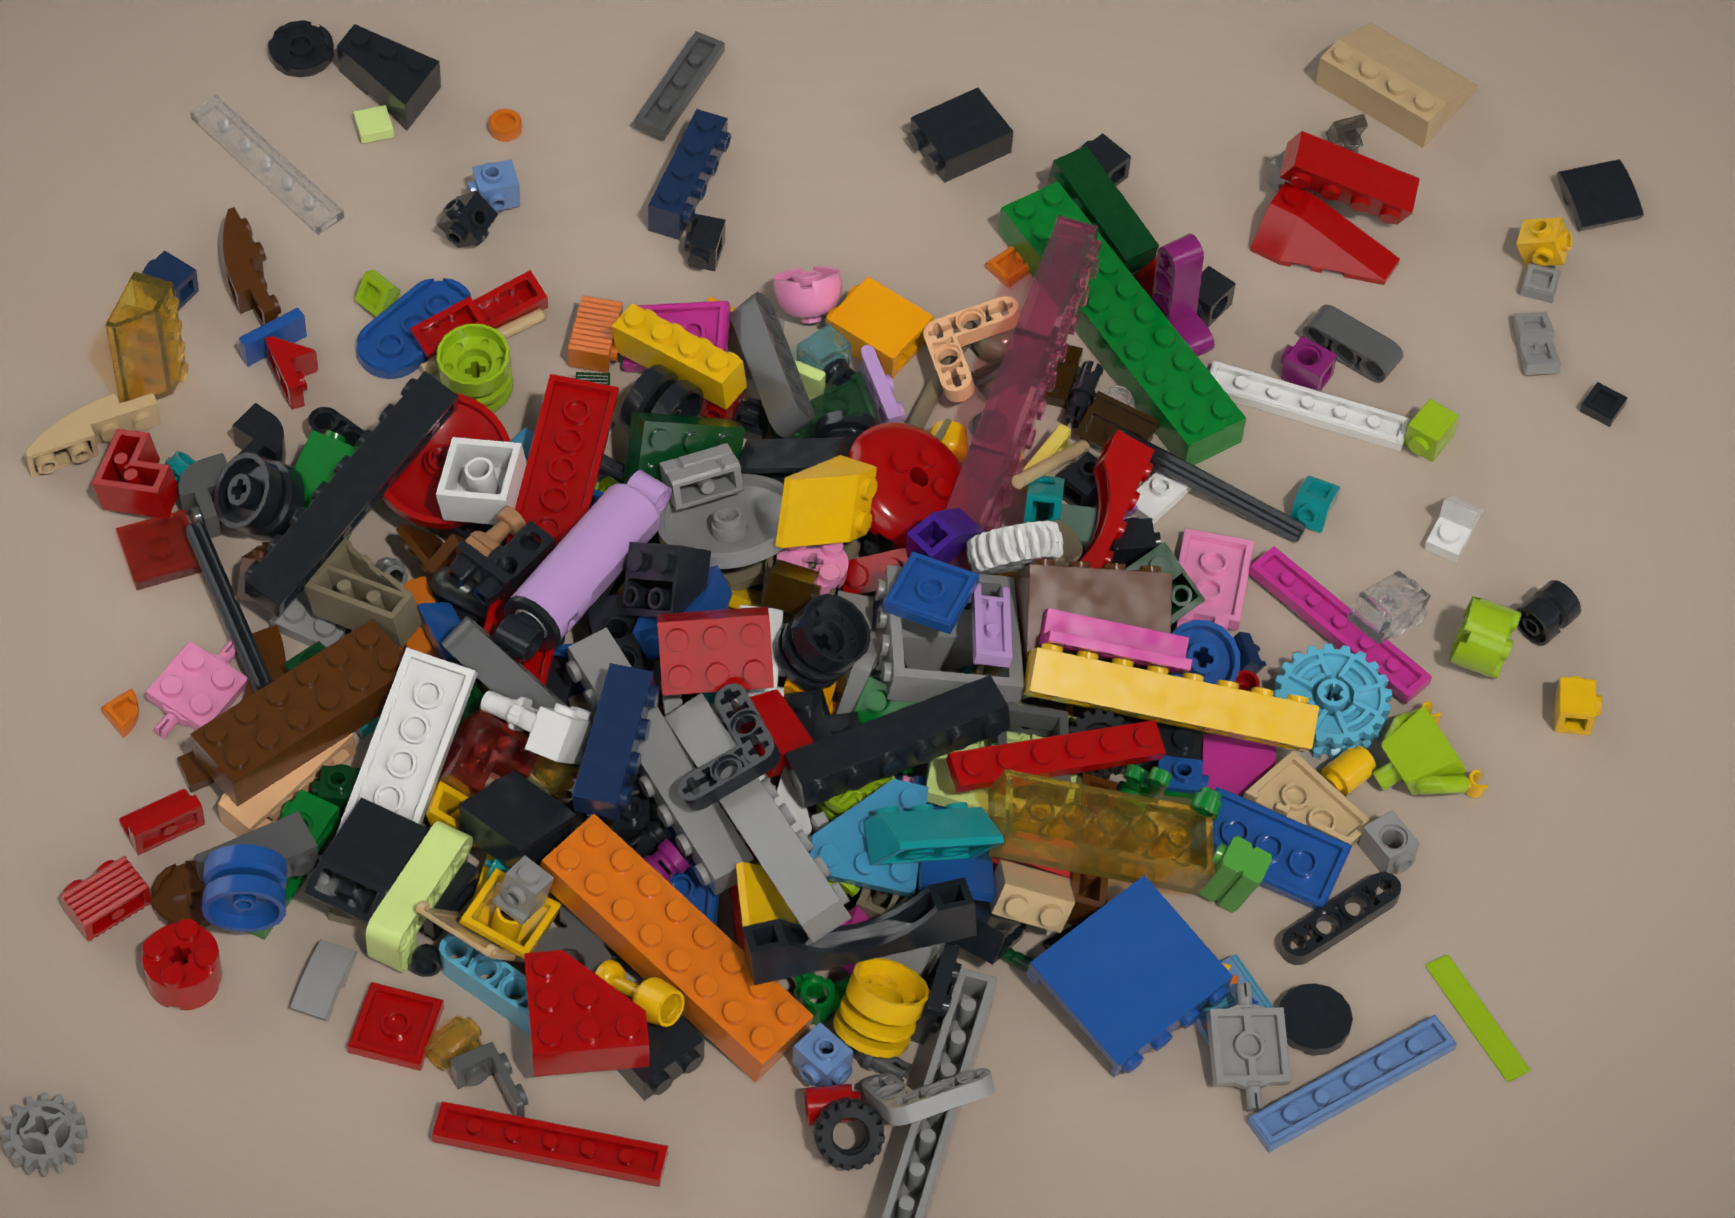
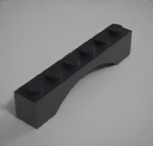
[742,877,977,985]

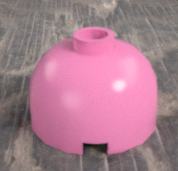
[773,266,842,323]

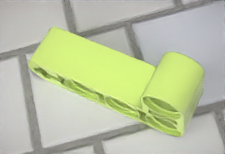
[365,821,473,972]

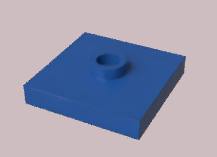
[883,551,979,634]

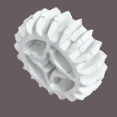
[966,520,1064,575]

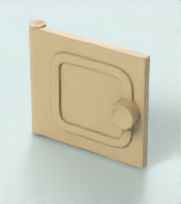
[416,901,525,962]

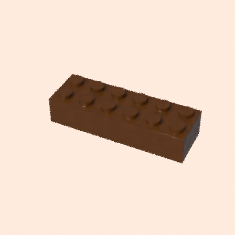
[190,619,404,807]

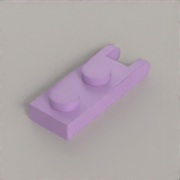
[860,345,905,424]
[971,584,1013,668]

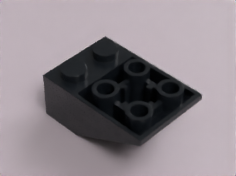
[304,797,429,925]

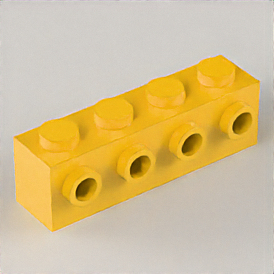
[611,303,747,410]

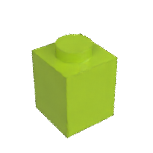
[1403,399,1459,462]

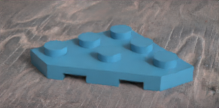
[808,779,929,898]

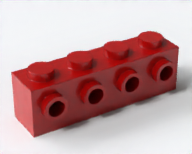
[1279,131,1420,225]

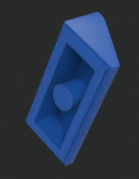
[417,602,464,666]

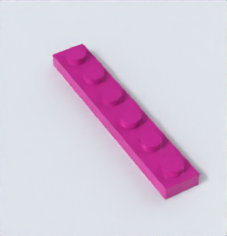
[1249,546,1432,704]

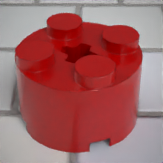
[142,919,223,1010]

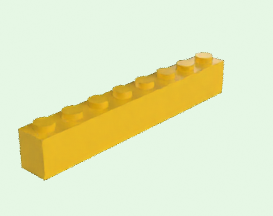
[1023,643,1319,752]

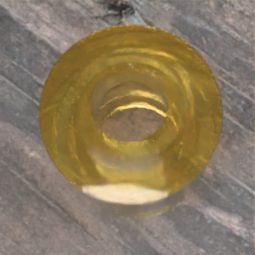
[530,754,580,799]
[424,1015,482,1071]

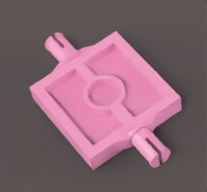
[146,641,249,739]

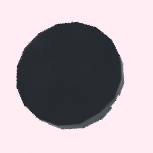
[268,20,334,78]
[1279,983,1353,1056]

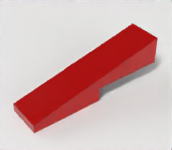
[410,270,548,359]

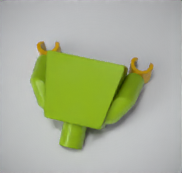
[1372,701,1488,798]

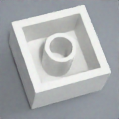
[436,437,527,525]

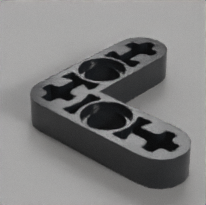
[677,683,781,811]

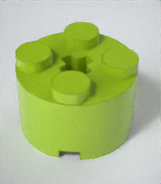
[1449,596,1521,679]

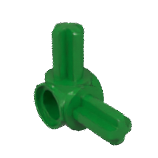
[792,972,851,1025]

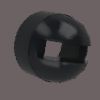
[410,943,441,977]

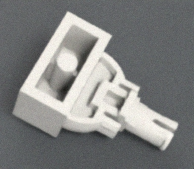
[480,691,593,765]

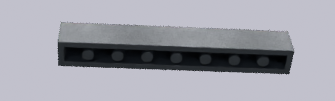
[244,371,458,618]

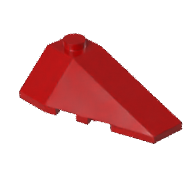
[1250,181,1400,285]

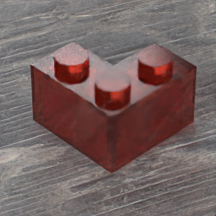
[437,710,539,797]

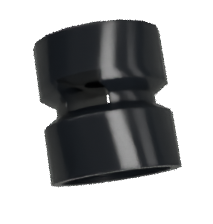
[1516,580,1581,646]

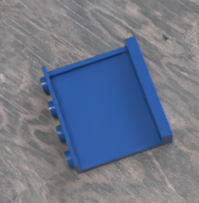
[1026,875,1233,1077]

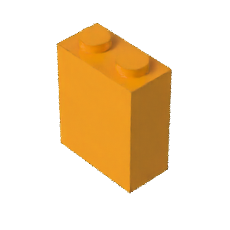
[825,276,934,379]

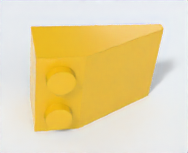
[775,455,877,548]

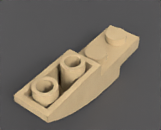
[25,393,161,478]

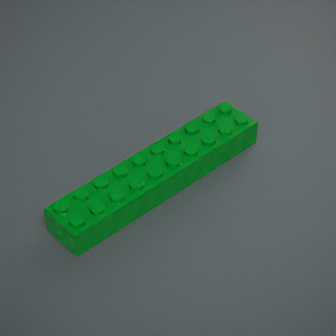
[998,181,1246,465]

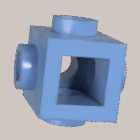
[468,159,520,212]
[793,1023,853,1086]

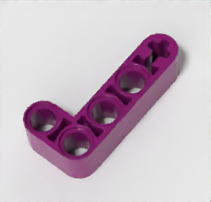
[1152,233,1215,357]

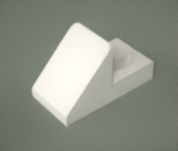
[1424,495,1484,563]

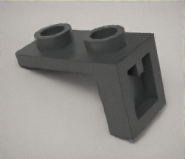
[450,1041,528,1117]

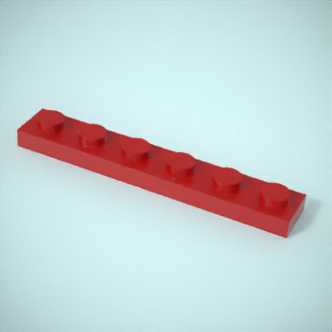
[946,720,1166,793]
[432,1101,668,1187]

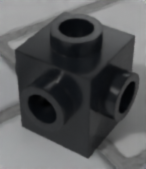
[437,190,498,248]

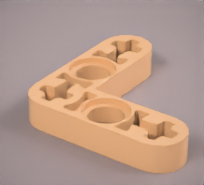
[923,296,1021,402]

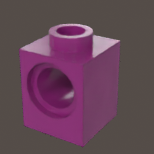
[1280,336,1337,392]

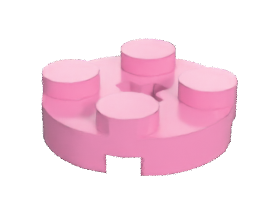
[776,543,849,595]

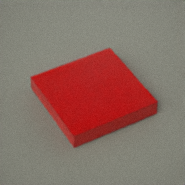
[347,982,444,1071]

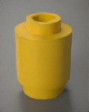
[1321,746,1376,797]

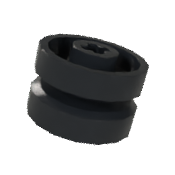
[619,364,704,434]
[214,452,305,539]

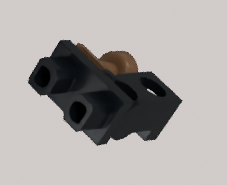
[448,506,555,607]

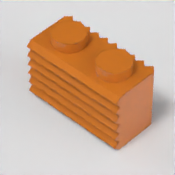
[568,295,623,373]

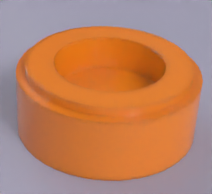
[489,109,522,142]

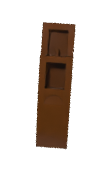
[223,207,281,325]

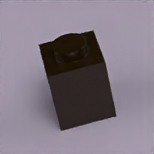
[763,559,822,614]

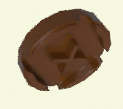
[151,861,211,928]

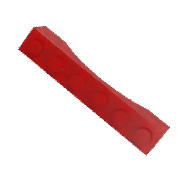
[1079,430,1154,568]

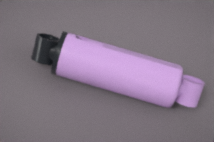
[493,470,672,663]

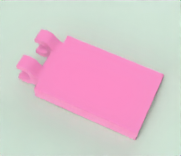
[1176,528,1254,630]

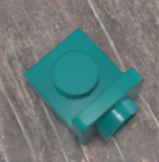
[1290,475,1341,533]

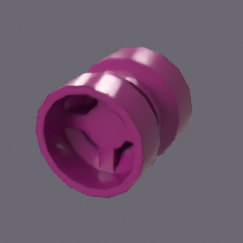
[643,838,691,883]

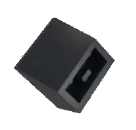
[621,542,711,618]

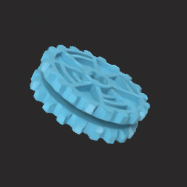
[1273,643,1392,760]

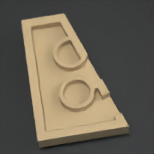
[1243,750,1372,846]

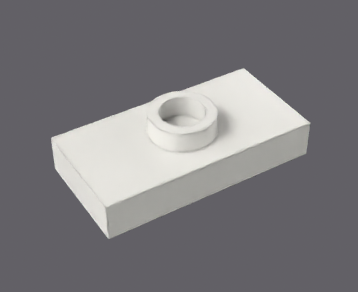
[1134,470,1193,525]

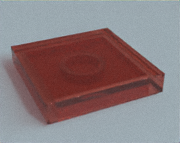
[116,509,202,591]

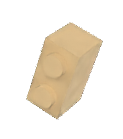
[989,859,1075,933]

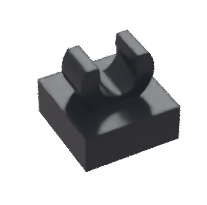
[732,397,770,439]

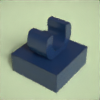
[1233,632,1267,674]

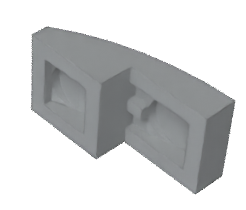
[1513,312,1561,375]
[290,940,357,1021]

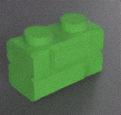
[1197,835,1272,913]

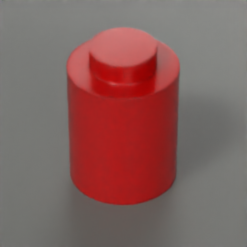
[804,1084,861,1126]

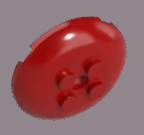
[848,422,972,549]

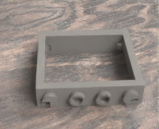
[875,565,1025,704]

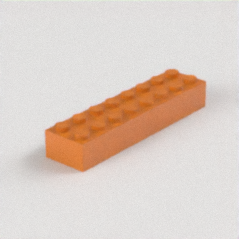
[540,814,814,1083]

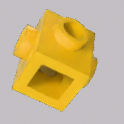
[1516,217,1573,267]

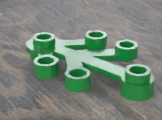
[1116,764,1222,822]

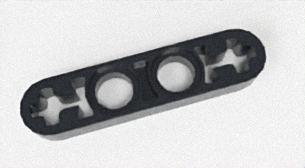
[1280,872,1401,965]

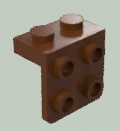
[396,523,467,577]

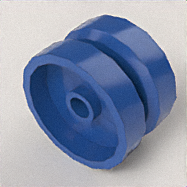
[1169,620,1240,685]
[202,844,288,932]

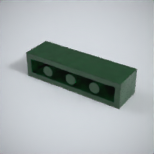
[1048,146,1159,274]

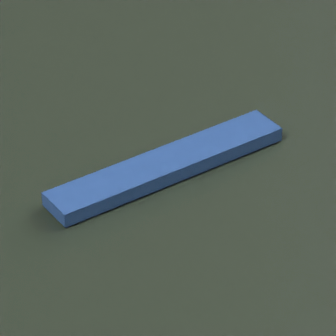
[1247,1015,1457,1153]

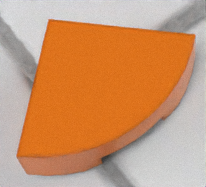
[101,688,139,738]

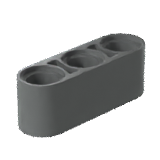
[1302,305,1403,383]

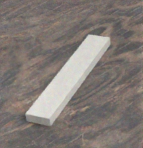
[1209,360,1411,452]

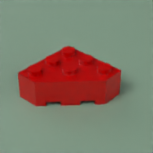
[524,950,650,1077]

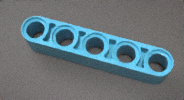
[439,933,531,1036]

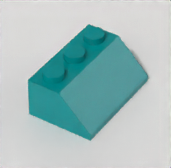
[864,802,1004,866]

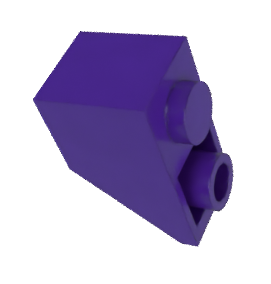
[906,507,984,563]

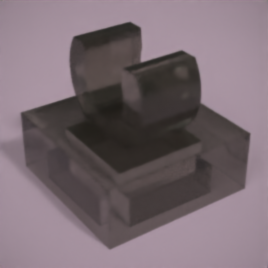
[1325,114,1368,153]

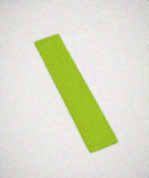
[1425,954,1531,1082]

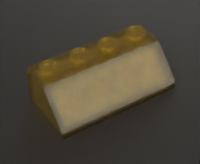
[106,272,189,403]

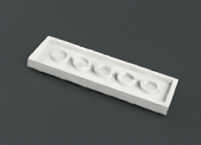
[335,647,478,836]

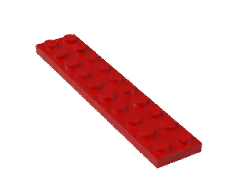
[476,374,619,686]

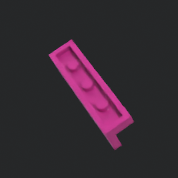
[1039,608,1192,675]

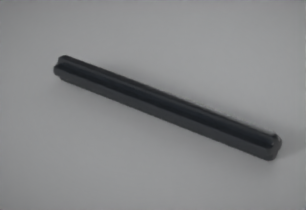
[1121,429,1306,542]
[186,521,273,692]

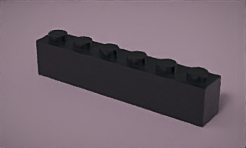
[785,675,1011,808]

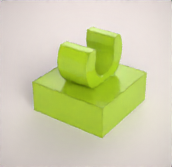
[354,269,401,317]

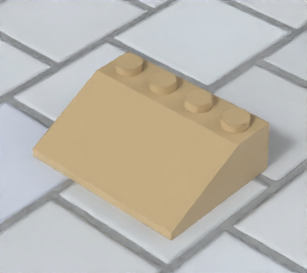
[1315,23,1478,148]

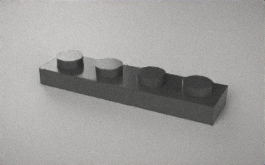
[635,31,725,140]

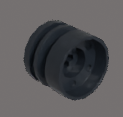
[774,594,871,690]

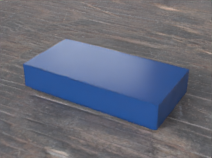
[239,308,307,367]

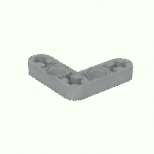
[836,623,884,714]
[862,1068,995,1126]

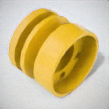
[833,958,930,1058]

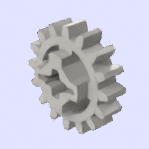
[1,1093,88,1177]

